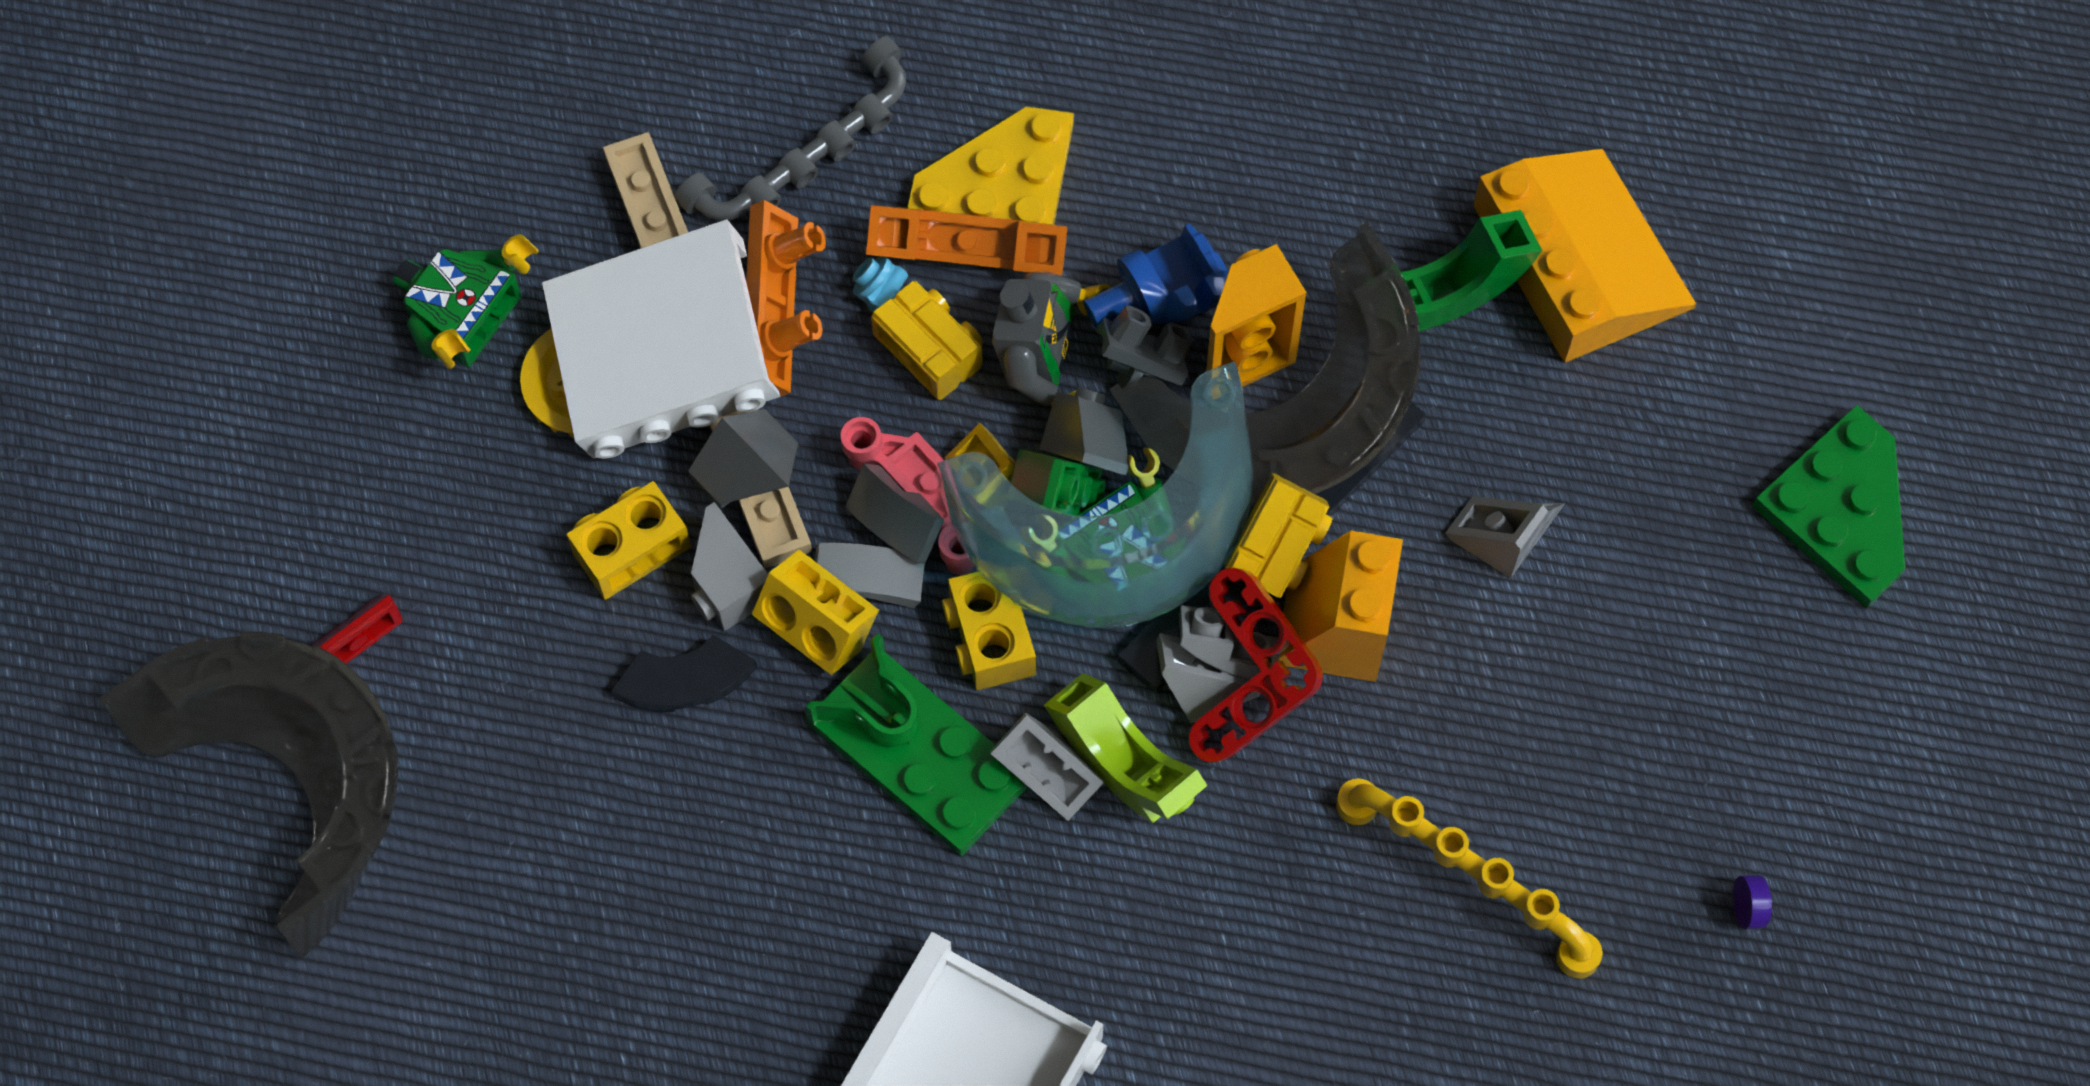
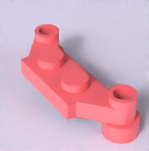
[841,417,982,575]

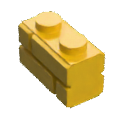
[871,281,983,400]
[1224,473,1333,598]

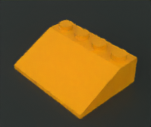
[1473,149,1696,363]

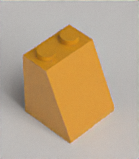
[1279,530,1403,682]

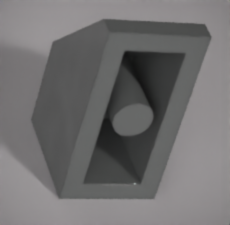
[1039,387,1129,475]

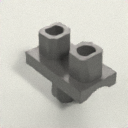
[1096,305,1192,391]

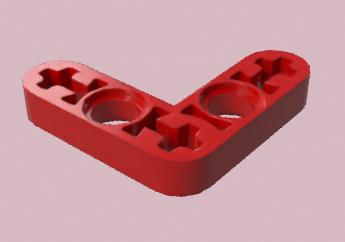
[1189,568,1323,762]

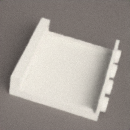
[542,219,780,459]
[841,932,1107,1086]

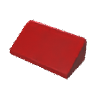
[299,594,403,682]

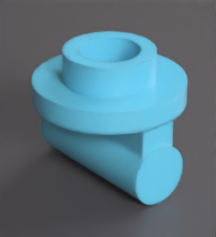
[852,256,908,312]

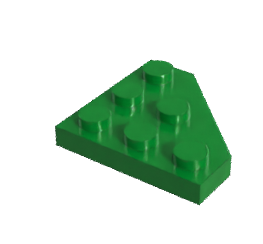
[1752,405,1905,609]

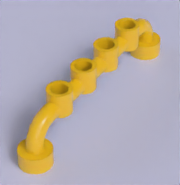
[1336,779,1602,979]

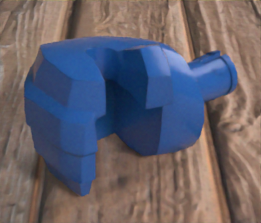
[1083,223,1228,328]

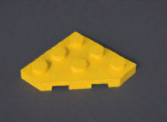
[908,106,1074,224]

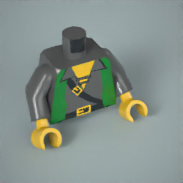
[992,271,1111,407]

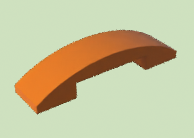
[866,205,1068,276]

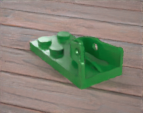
[804,634,1028,857]

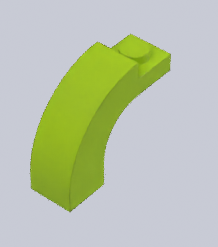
[1044,673,1207,823]

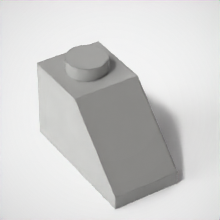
[691,502,768,632]

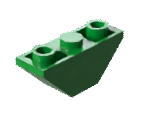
[1007,449,1105,516]

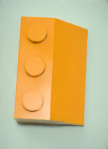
[1204,244,1306,403]

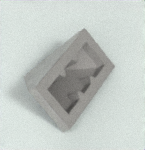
[1156,633,1260,723]
[990,713,1104,821]

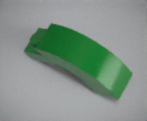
[1359,210,1543,333]

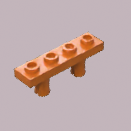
[746,200,826,398]

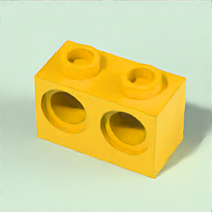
[566,481,691,600]
[752,550,879,675]
[942,564,1036,691]

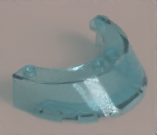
[935,362,1253,628]

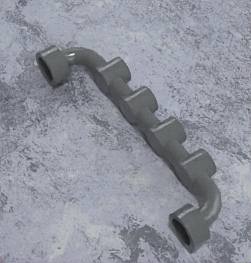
[674,36,906,221]

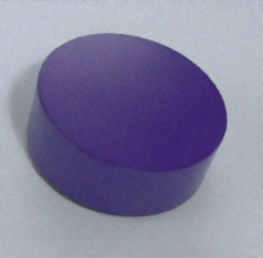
[1733,875,1772,929]

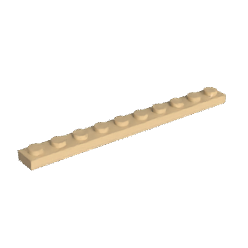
[603,132,812,569]

